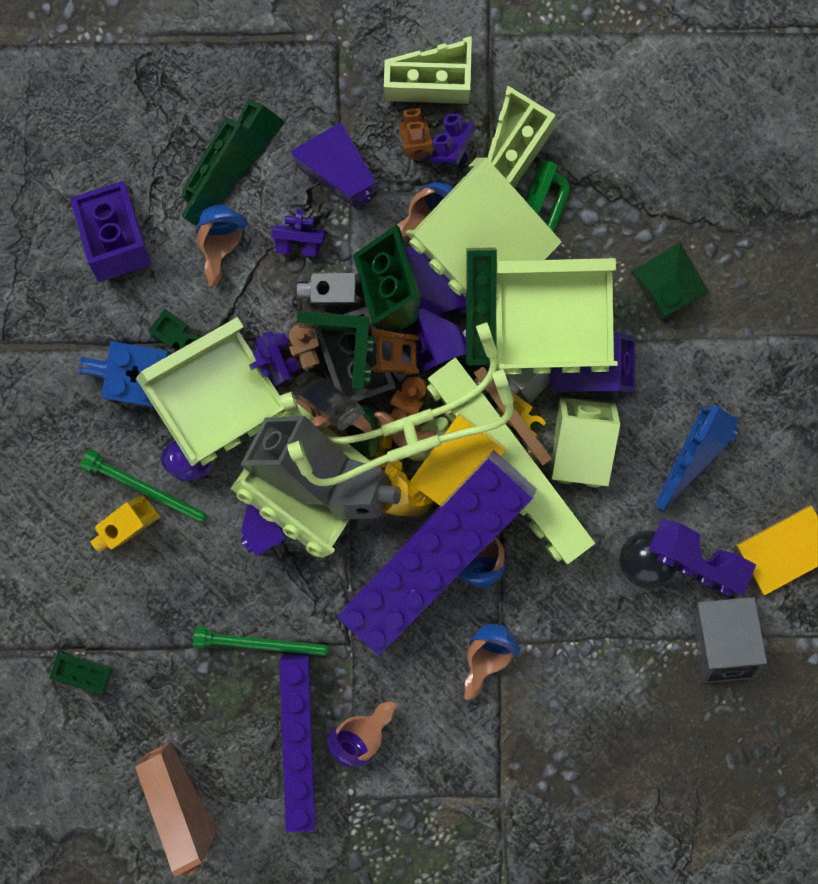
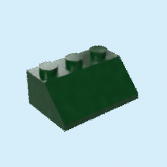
[353,225,421,333]

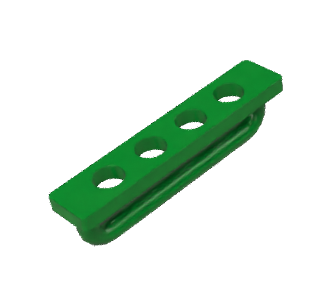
[525,161,570,233]

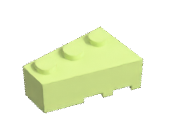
[384,36,472,104]
[488,86,557,189]

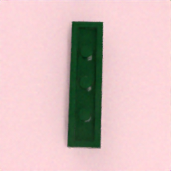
[466,247,497,365]

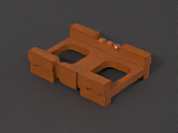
[372,330,419,376]

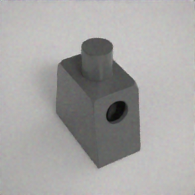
[326,458,401,520]

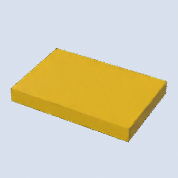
[409,413,507,505]
[735,505,818,595]

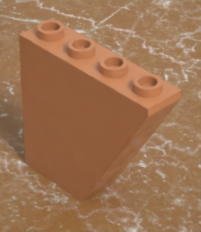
[135,742,217,877]

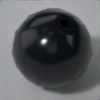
[619,530,677,589]

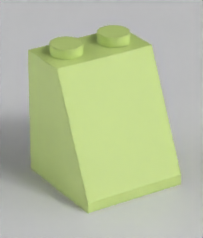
[551,395,620,487]

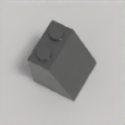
[240,416,347,505]
[694,595,767,684]

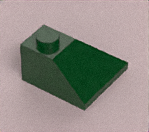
[631,243,708,319]

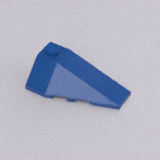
[653,405,739,510]

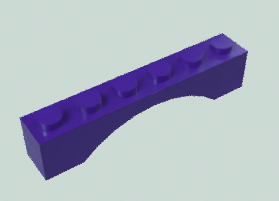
[279,654,317,832]

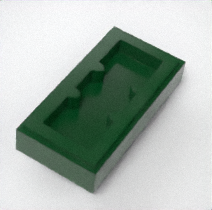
[49,650,114,695]

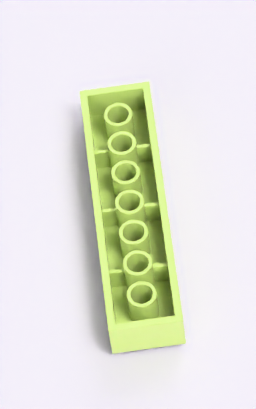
[426,357,595,564]

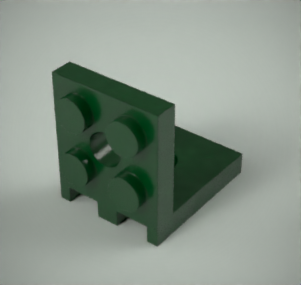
[297,311,374,391]

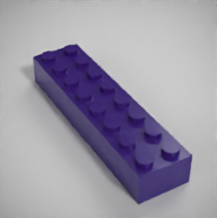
[337,450,537,655]

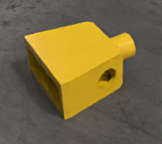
[90,495,160,552]

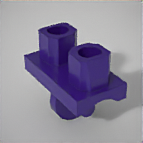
[430,114,476,166]
[271,209,325,257]
[249,331,299,387]

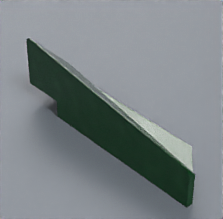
[182,98,284,226]

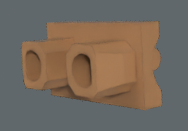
[289,324,322,371]

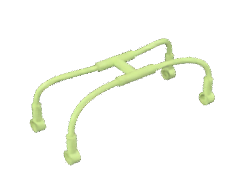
[280,322,514,486]

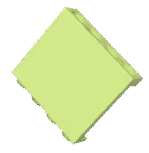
[405,157,561,297]
[496,258,617,374]
[136,317,285,466]
[230,404,370,558]

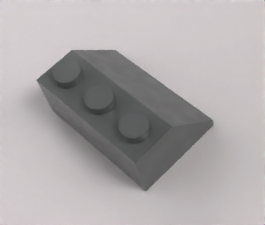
[315,307,396,407]

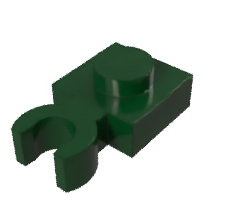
[148,308,199,349]

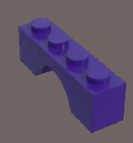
[648,518,756,597]

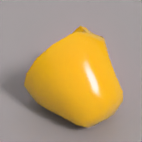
[383,460,434,517]

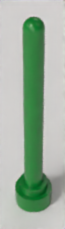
[79,449,207,523]
[193,626,330,656]

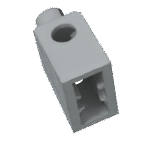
[297,273,365,308]

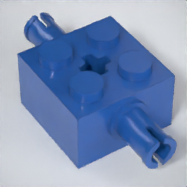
[78,341,173,407]

